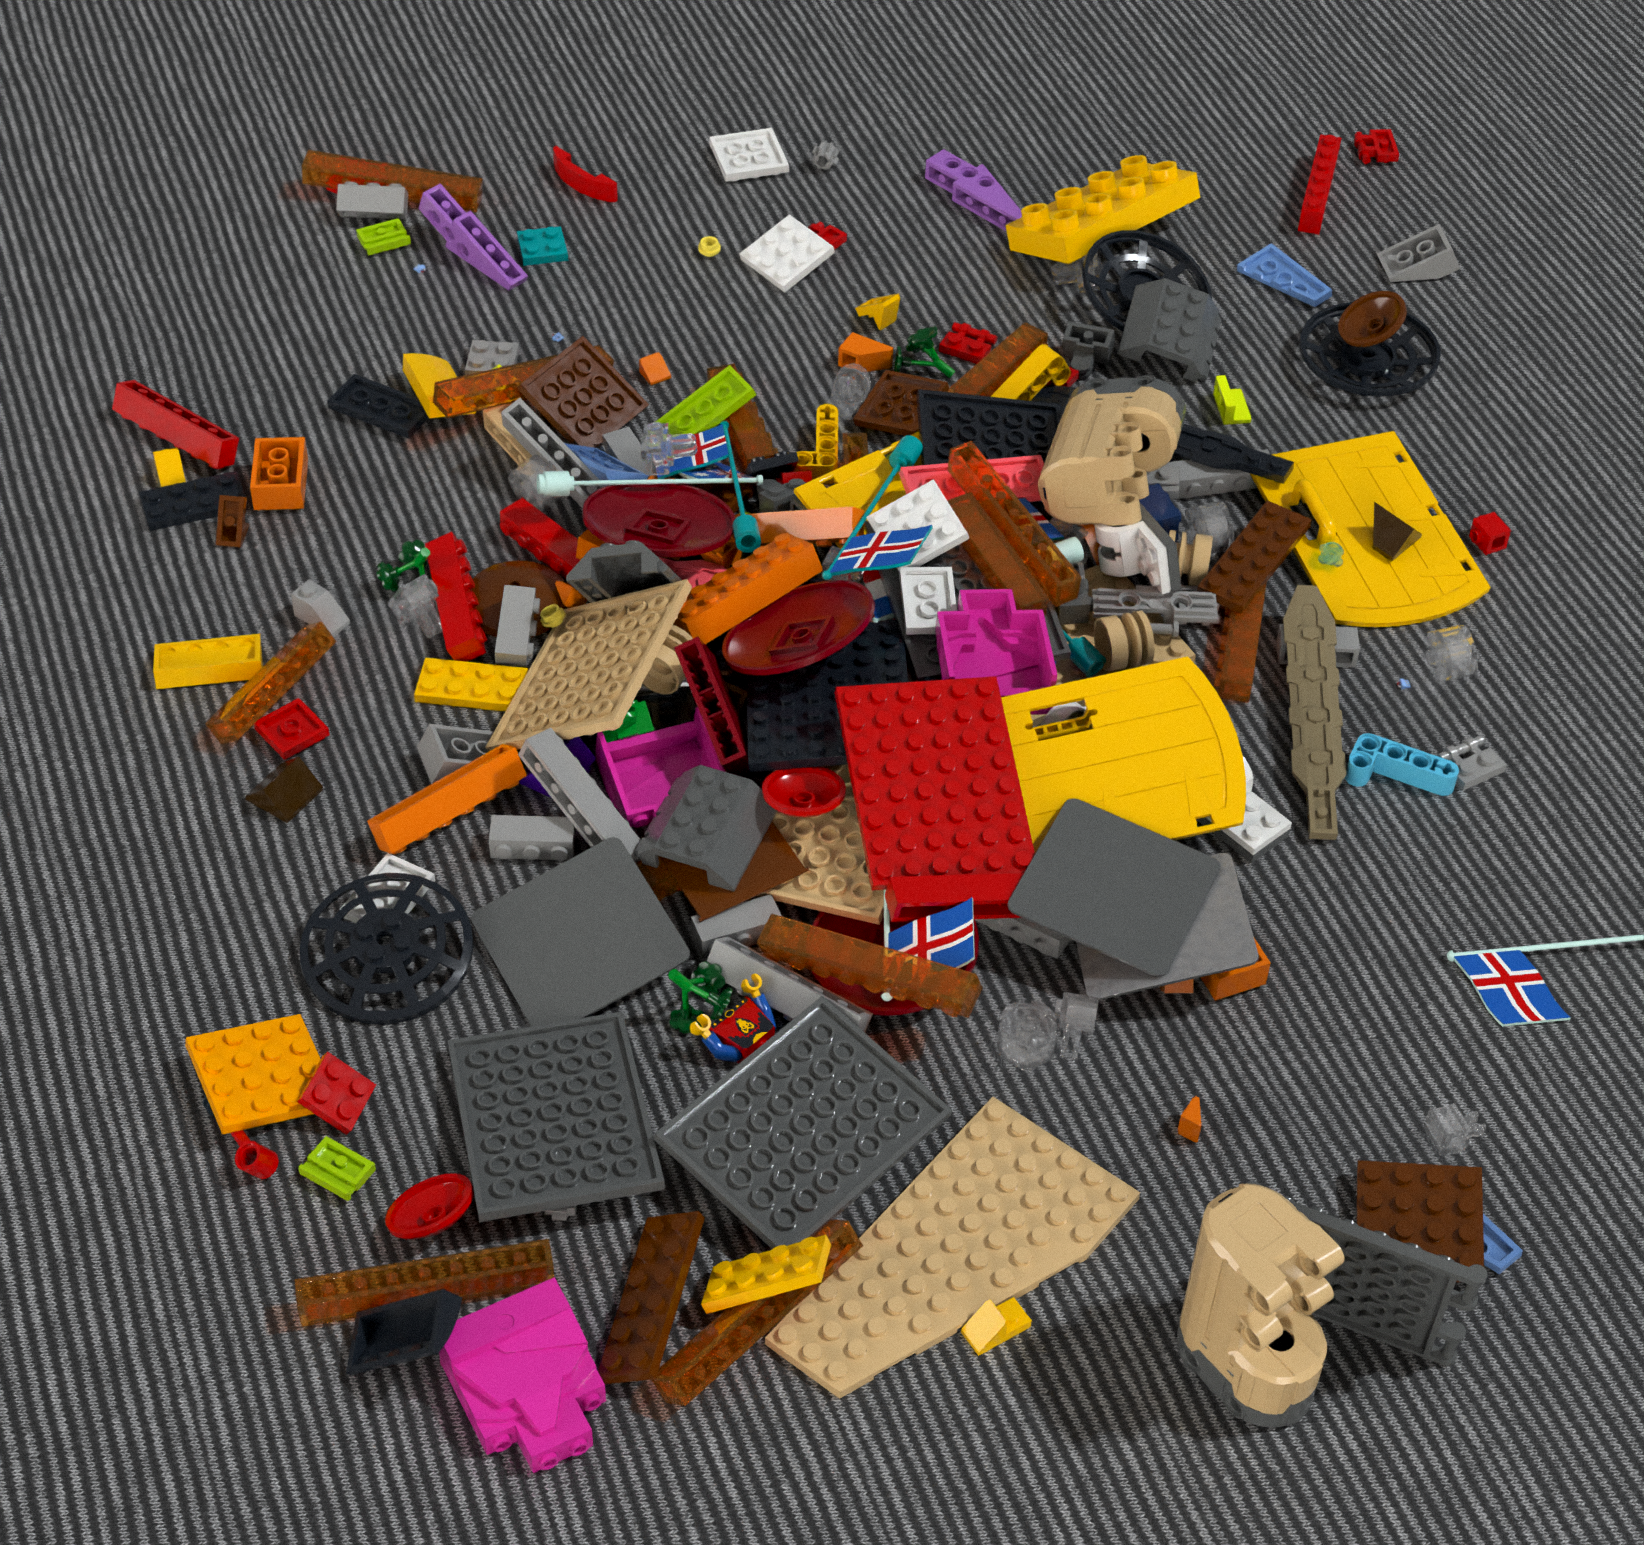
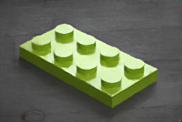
[654,365,756,441]

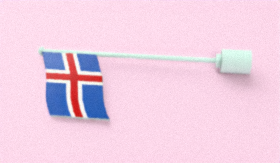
[881,890,975,1001]
[1447,934,1644,1027]

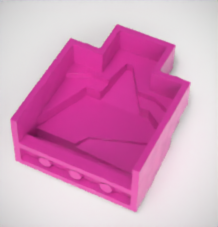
[935,589,1057,715]
[595,707,726,828]
[439,1277,606,1473]

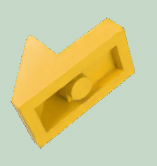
[855,293,900,330]
[153,448,186,487]
[961,1297,1032,1356]

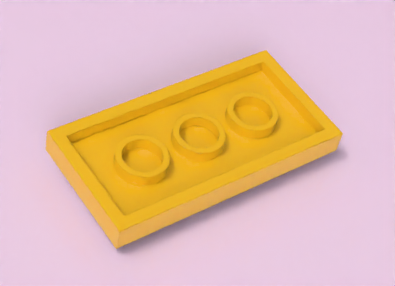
[414,657,529,711]
[701,1235,831,1314]

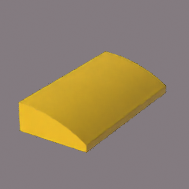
[403,353,476,418]
[153,634,263,689]

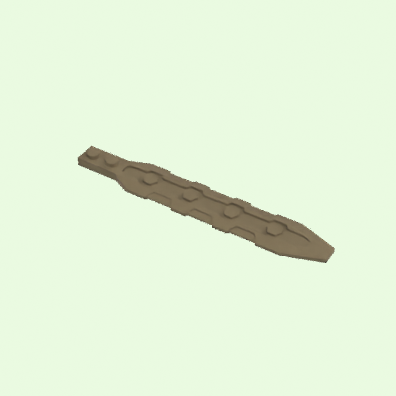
[1283,585,1346,840]

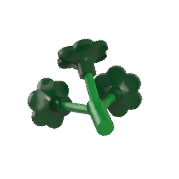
[894,326,955,378]
[376,539,436,600]
[668,961,733,1033]

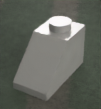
[291,580,350,638]

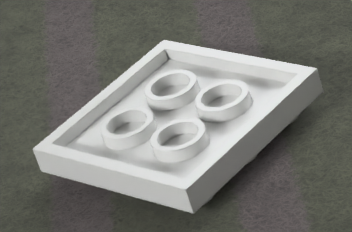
[709,128,789,182]
[740,214,835,292]
[866,479,969,571]

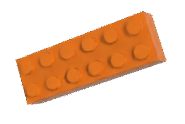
[673,533,823,644]

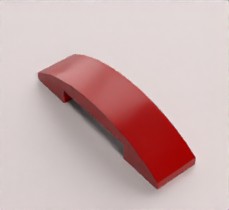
[553,146,618,203]

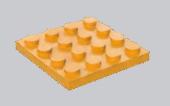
[185,1014,320,1134]

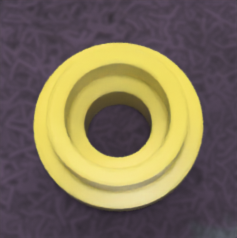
[698,236,721,257]
[540,604,566,628]

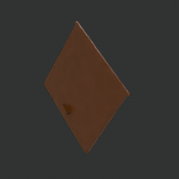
[659,821,809,922]

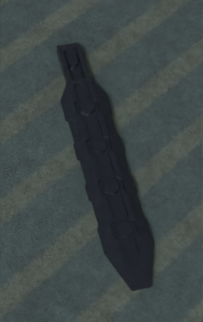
[1031,385,1294,484]

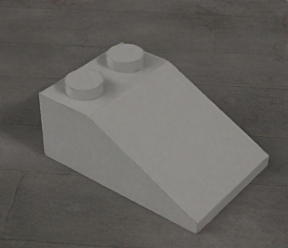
[1377,224,1460,282]
[417,724,494,784]

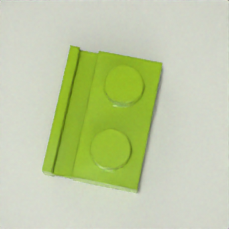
[356,218,411,256]
[298,1136,376,1201]

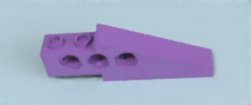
[925,149,1022,232]
[418,183,528,291]

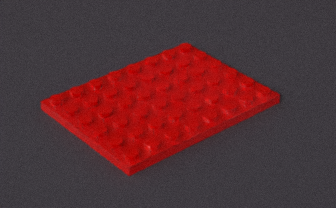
[835,676,1035,891]

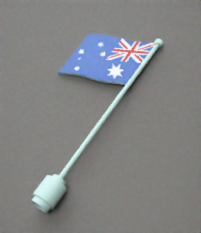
[536,462,763,497]

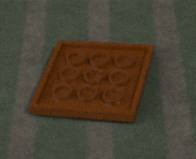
[518,336,649,448]
[1357,1160,1484,1283]

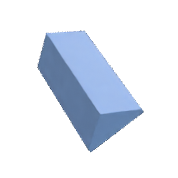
[564,443,648,486]

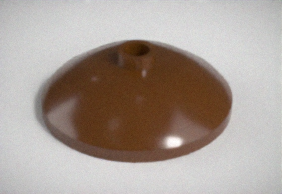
[1338,291,1407,347]

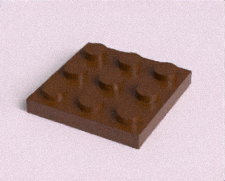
[853,370,949,436]

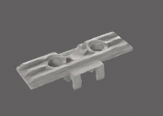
[1092,585,1218,637]

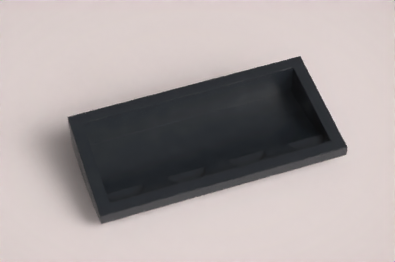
[346,1289,462,1375]

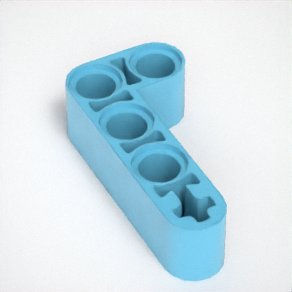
[1345,733,1459,796]

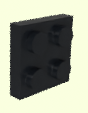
[744,451,799,484]

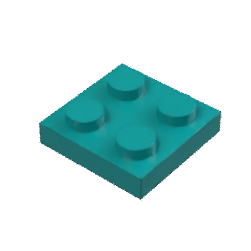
[517,226,568,266]

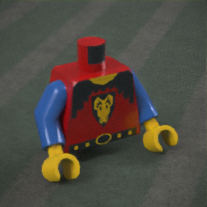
[690,973,776,1064]

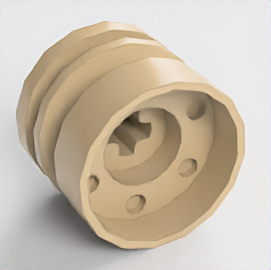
[1169,530,1213,586]
[1093,610,1155,672]
[642,625,693,695]

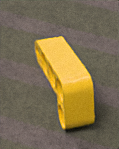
[991,344,1071,401]
[793,404,838,485]

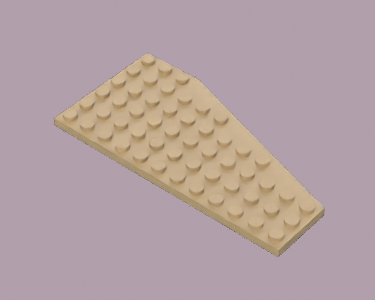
[765,1097,1140,1399]

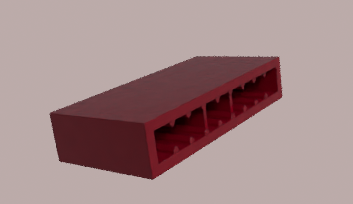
[674,636,762,778]

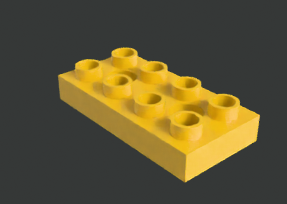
[1005,155,1200,264]

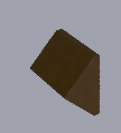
[245,756,323,823]

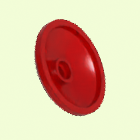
[762,767,846,817]
[385,1173,474,1240]

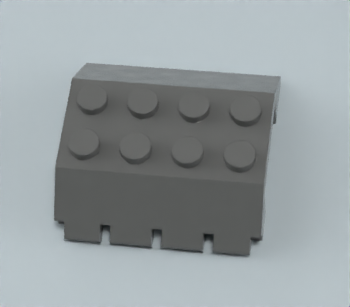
[1117,278,1221,382]
[566,540,691,603]
[634,765,777,892]

